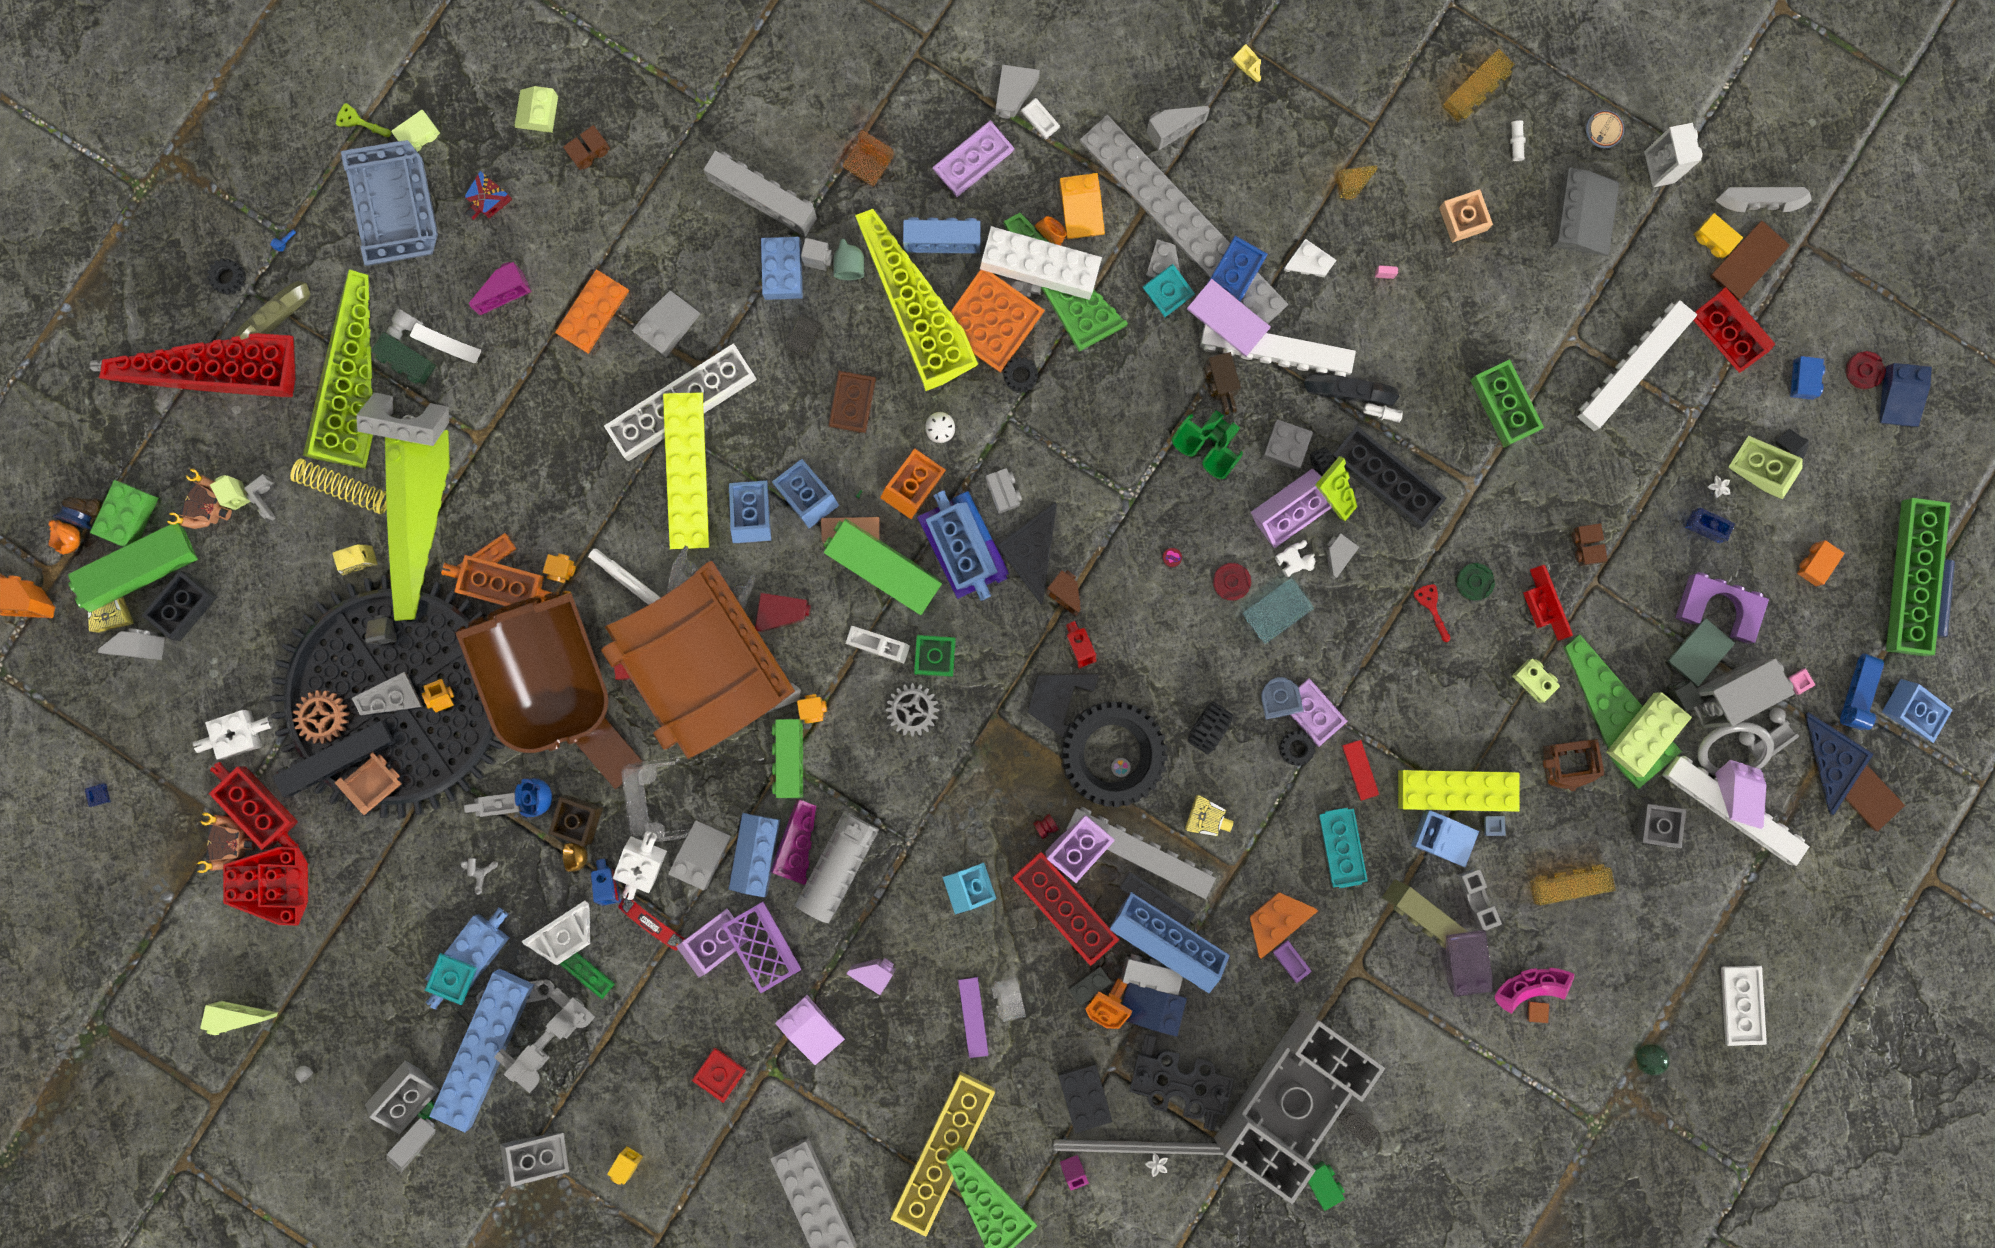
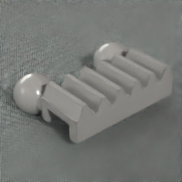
[1739,708,1799,760]

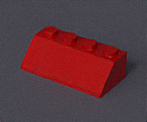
[1693,287,1776,373]

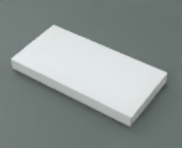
[1721,965,1767,1046]

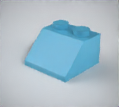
[943,863,996,914]

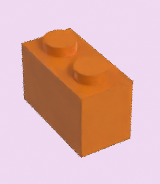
[1797,540,1845,586]

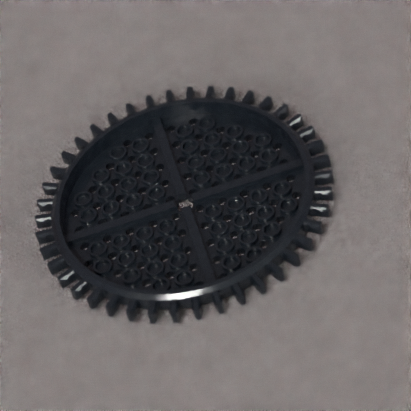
[270,575,505,818]

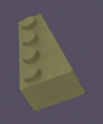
[1381,879,1467,950]

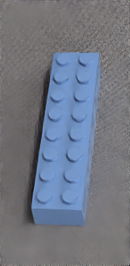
[429,969,535,1132]

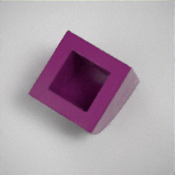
[1060,1155,1089,1191]

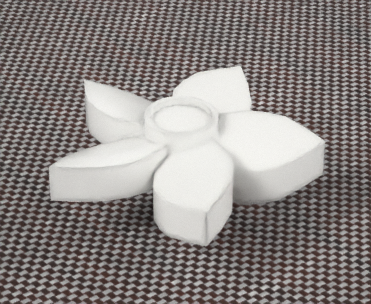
[1708,475,1730,498]
[1145,1153,1168,1177]

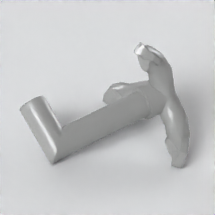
[460,859,498,895]

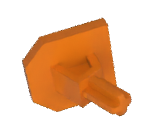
[1085,978,1132,1029]

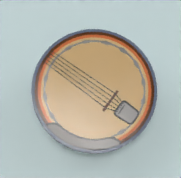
[1586,110,1624,148]

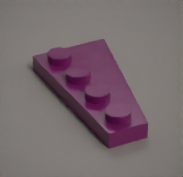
[770,799,816,885]

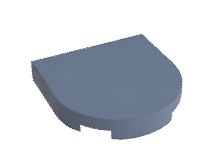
[1261,677,1304,719]

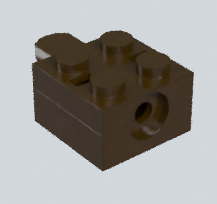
[1203,352,1241,415]

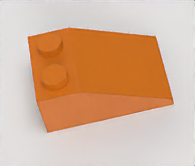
[880,449,946,519]

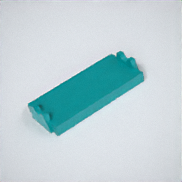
[1318,808,1368,888]

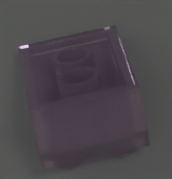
[1446,930,1492,997]

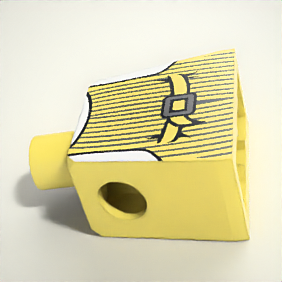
[333,544,378,575]
[88,597,134,632]
[1185,795,1234,836]

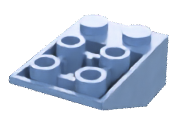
[1411,810,1479,867]

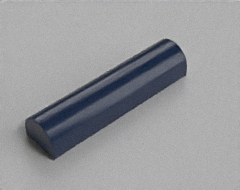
[1937,559,1955,638]

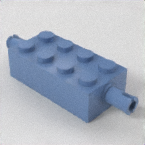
[926,491,997,601]
[425,907,510,1009]

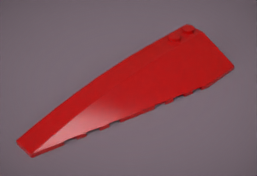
[99,333,295,398]

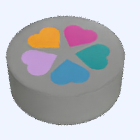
[1111,758,1131,777]

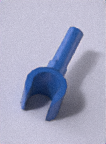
[270,229,296,251]

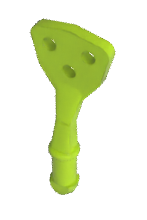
[336,103,391,138]

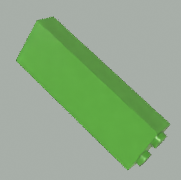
[823,518,942,615]
[68,523,198,613]

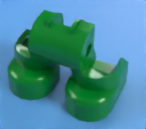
[1172,410,1243,479]

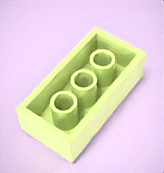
[1606,692,1692,777]

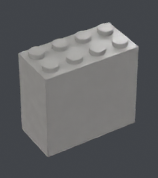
[1693,659,1795,728]

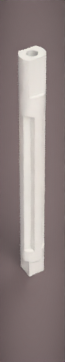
[588,549,661,605]

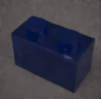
[1685,508,1736,543]

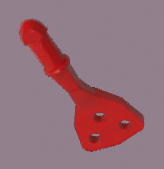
[1413,584,1450,642]

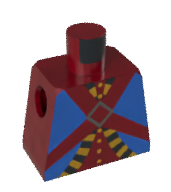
[465,171,512,220]

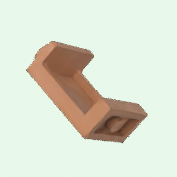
[335,752,401,815]

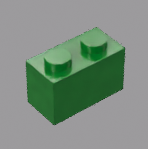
[1308,1161,1345,1211]

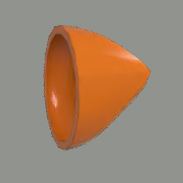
[1034,216,1067,246]

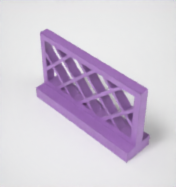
[722,902,801,994]

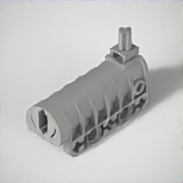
[794,811,879,923]

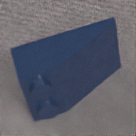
[1879,363,1932,427]
[1122,982,1187,1036]

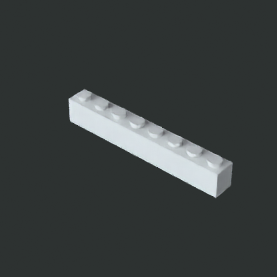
[1577,300,1697,431]
[1200,324,1356,377]
[1662,756,1810,866]

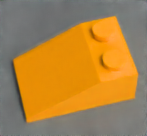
[1059,173,1105,240]

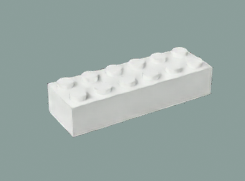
[980,226,1102,300]

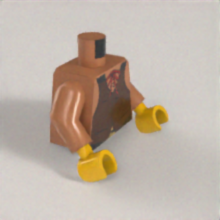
[167,468,232,529]
[196,812,256,873]

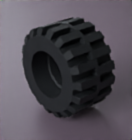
[1187,702,1233,755]

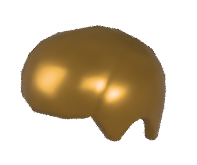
[563,842,588,872]

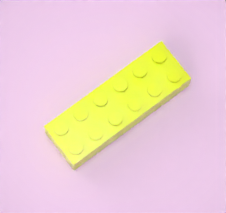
[1398,770,1519,811]

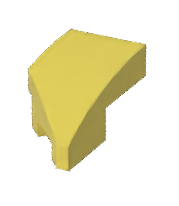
[1231,44,1261,82]

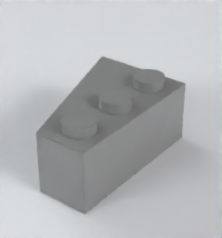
[1120,954,1183,995]

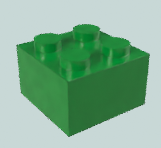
[914,635,956,677]

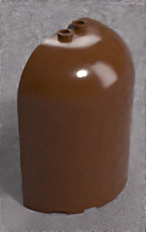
[455,591,608,753]

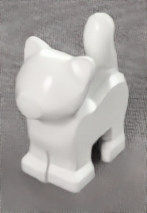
[1275,540,1316,578]

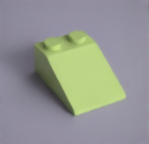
[1729,436,1802,499]
[200,1001,278,1035]

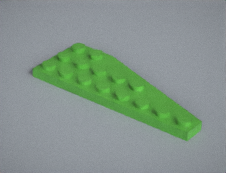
[1564,635,1682,789]

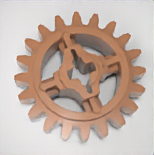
[293,690,349,744]

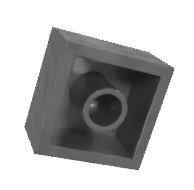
[1261,419,1313,471]
[1635,803,1686,848]

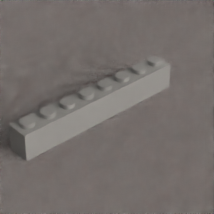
[1066,806,1216,899]

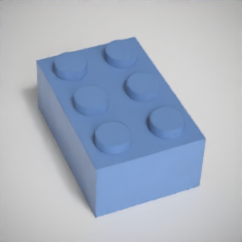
[761,237,803,300]

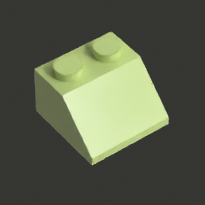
[515,86,558,133]

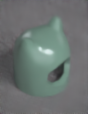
[833,239,864,280]

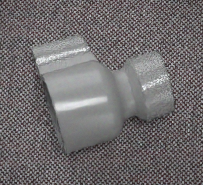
[386,308,423,340]

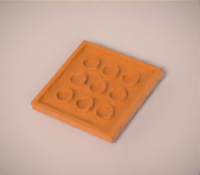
[951,270,1045,373]

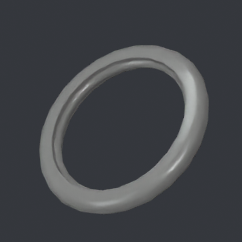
[1698,722,1774,776]

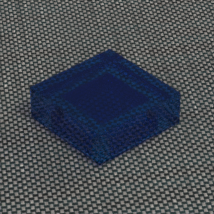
[85,783,111,807]

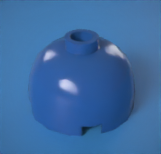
[515,778,552,817]

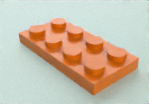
[555,269,629,354]

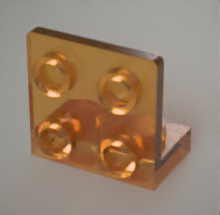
[843,129,894,187]

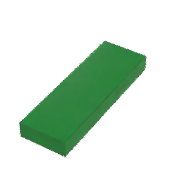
[559,952,616,999]

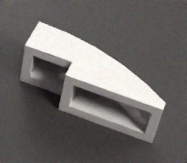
[845,626,910,664]

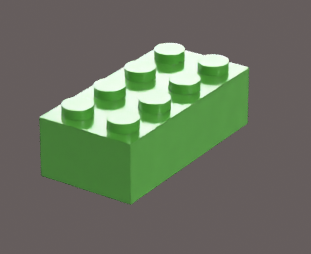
[1470,359,1544,448]
[772,719,803,798]

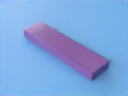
[958,977,989,1058]

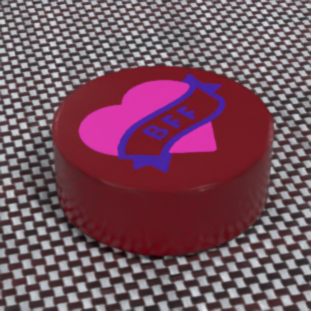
[1162,548,1182,568]

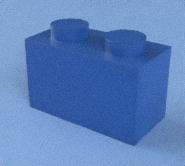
[1790,356,1825,400]

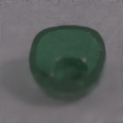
[1637,1044,1670,1076]

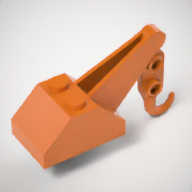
[0,573,55,618]

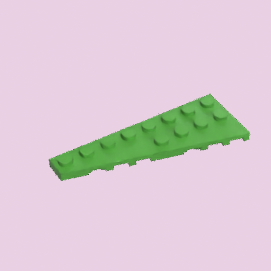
[1003,213,1128,352]

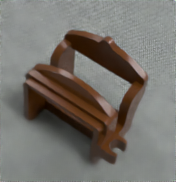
[1543,739,1604,791]

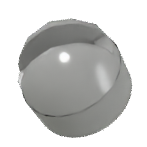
[295,1066,313,1083]

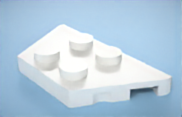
[522,900,590,965]

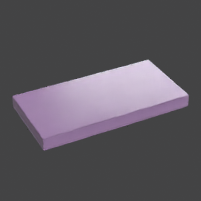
[933,120,1014,197]
[1187,279,1270,357]

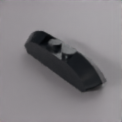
[1304,374,1400,406]

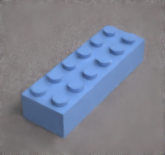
[1110,892,1230,993]

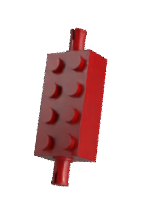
[209,762,299,850]

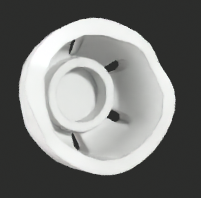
[925,412,955,443]

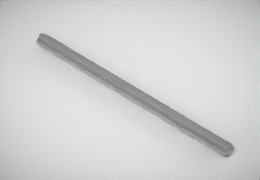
[1053,1139,1224,1155]

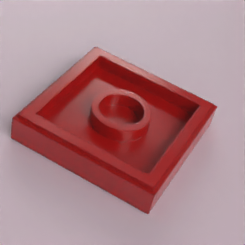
[692,1048,747,1103]

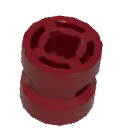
[1033,813,1059,840]

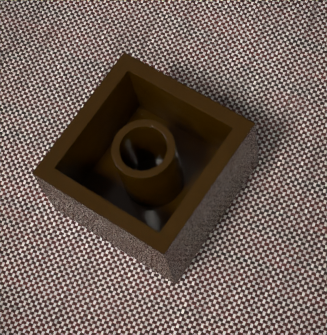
[548,795,603,847]

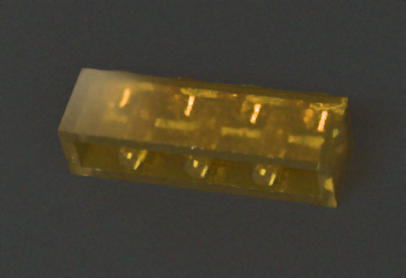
[1442,49,1515,122]
[1530,864,1616,906]

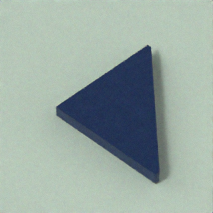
[1805,712,1873,816]

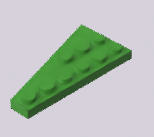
[945,1145,1037,1248]

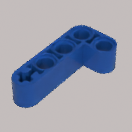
[1840,653,1884,730]

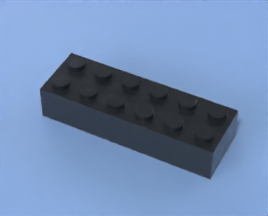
[1332,426,1447,530]

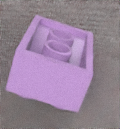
[1715,760,1766,829]
[1045,815,1115,883]
[676,909,749,977]
[775,995,845,1065]

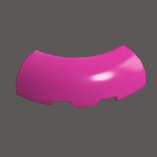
[1495,968,1575,1014]

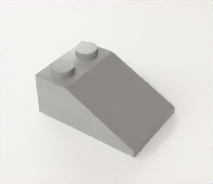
[1147,106,1210,151]
[632,291,700,358]
[669,820,731,890]
[500,1132,569,1187]

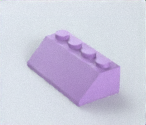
[1251,468,1332,548]

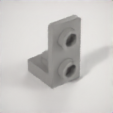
[244,474,276,520]

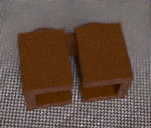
[563,125,610,170]
[1572,523,1608,566]

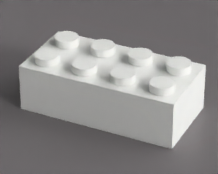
[1644,123,1702,187]

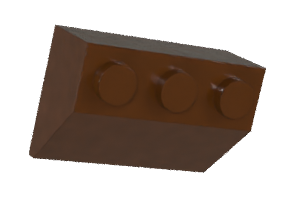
[1046,570,1081,617]

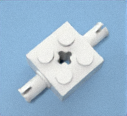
[193,710,273,759]
[613,832,667,900]

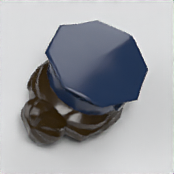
[52,497,102,529]

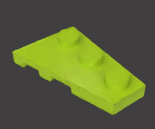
[1315,456,1357,521]

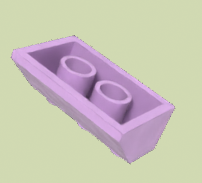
[847,958,895,995]

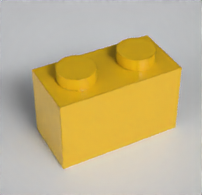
[1693,213,1743,259]
[607,1146,643,1185]

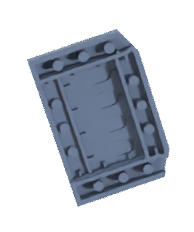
[341,140,438,266]

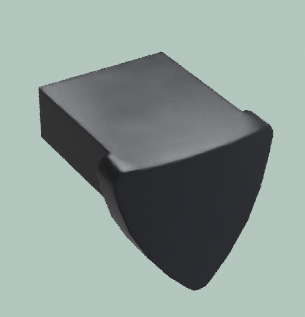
[1775,429,1809,459]

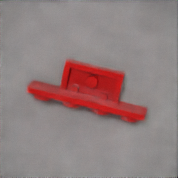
[1523,564,1573,641]

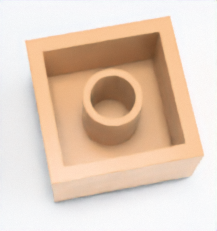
[1439,189,1493,243]

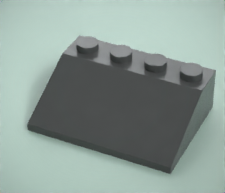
[1552,168,1619,256]

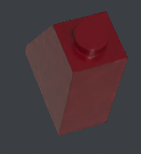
[755,593,811,633]

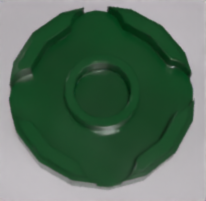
[1456,563,1495,601]

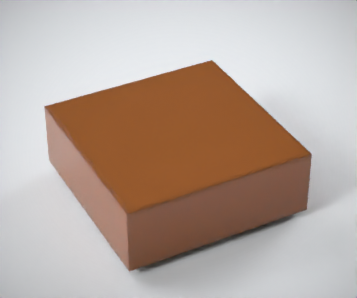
[1527,1001,1549,1023]

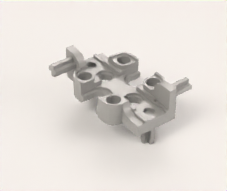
[494,987,595,1093]

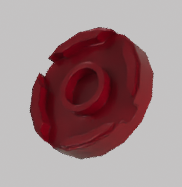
[1845,351,1886,390]
[1213,563,1251,601]

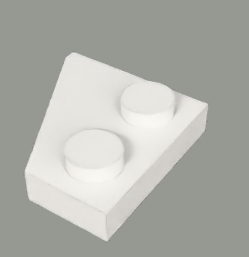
[1284,239,1336,277]

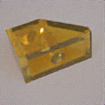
[1336,165,1377,199]

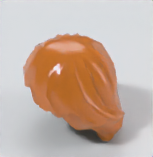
[48,520,81,554]

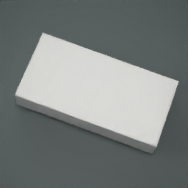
[1021,98,1060,140]

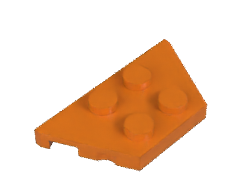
[1249,892,1318,959]

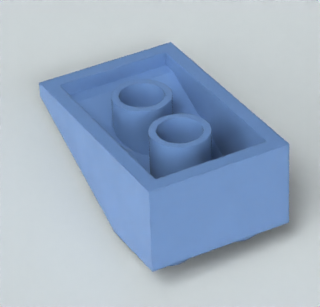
[772,459,839,528]
[729,481,771,543]
[1882,679,1952,743]

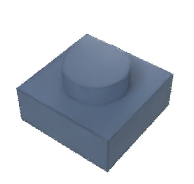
[1484,816,1506,836]

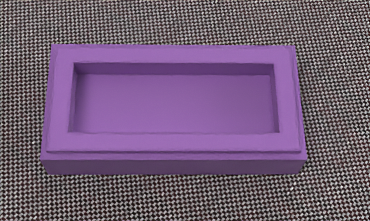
[1272,940,1312,983]

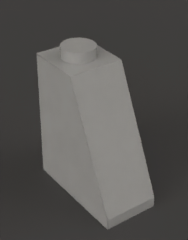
[996,65,1040,119]
[387,1118,436,1173]

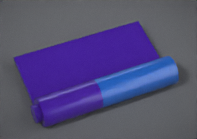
[917,491,1009,599]

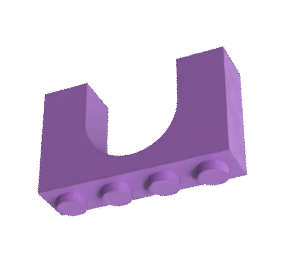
[1675,572,1769,644]

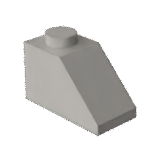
[1326,534,1359,580]

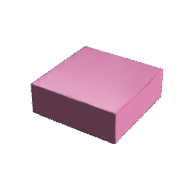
[1375,266,1398,279]
[1788,668,1815,695]

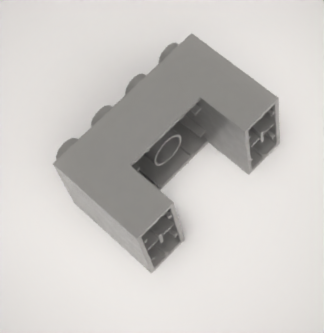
[1214,1009,1385,1205]

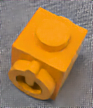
[543,553,575,583]
[422,679,454,713]
[797,694,827,724]

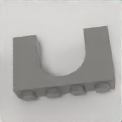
[357,392,449,446]

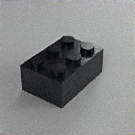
[141,571,218,641]
[1057,1061,1113,1133]

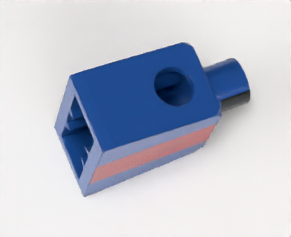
[591,859,621,906]

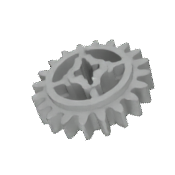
[886,683,939,737]

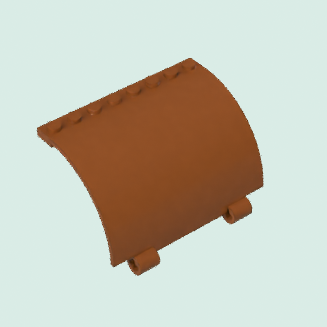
[601,561,795,759]

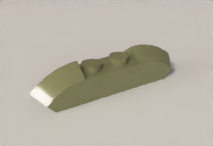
[234,281,311,340]

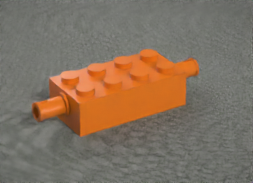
[441,555,552,606]

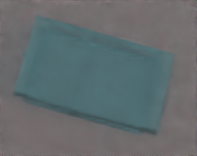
[1242,578,1314,644]

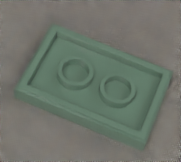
[1667,618,1735,687]

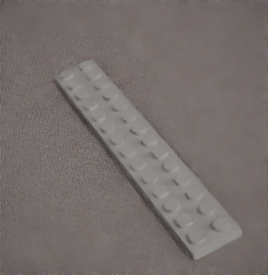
[1080,115,1288,324]

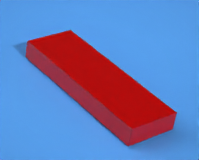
[1342,740,1379,801]

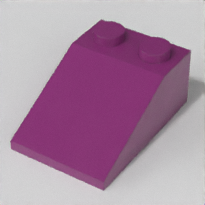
[469,262,532,315]

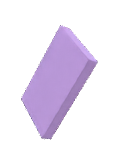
[1290,678,1347,747]

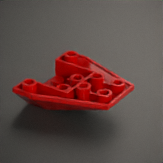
[223,847,308,926]

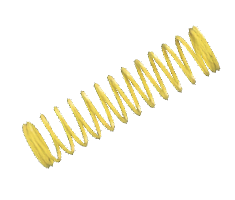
[290,458,387,514]

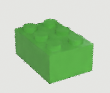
[90,480,159,547]

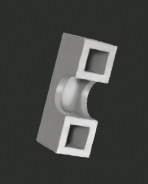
[1457,868,1502,931]

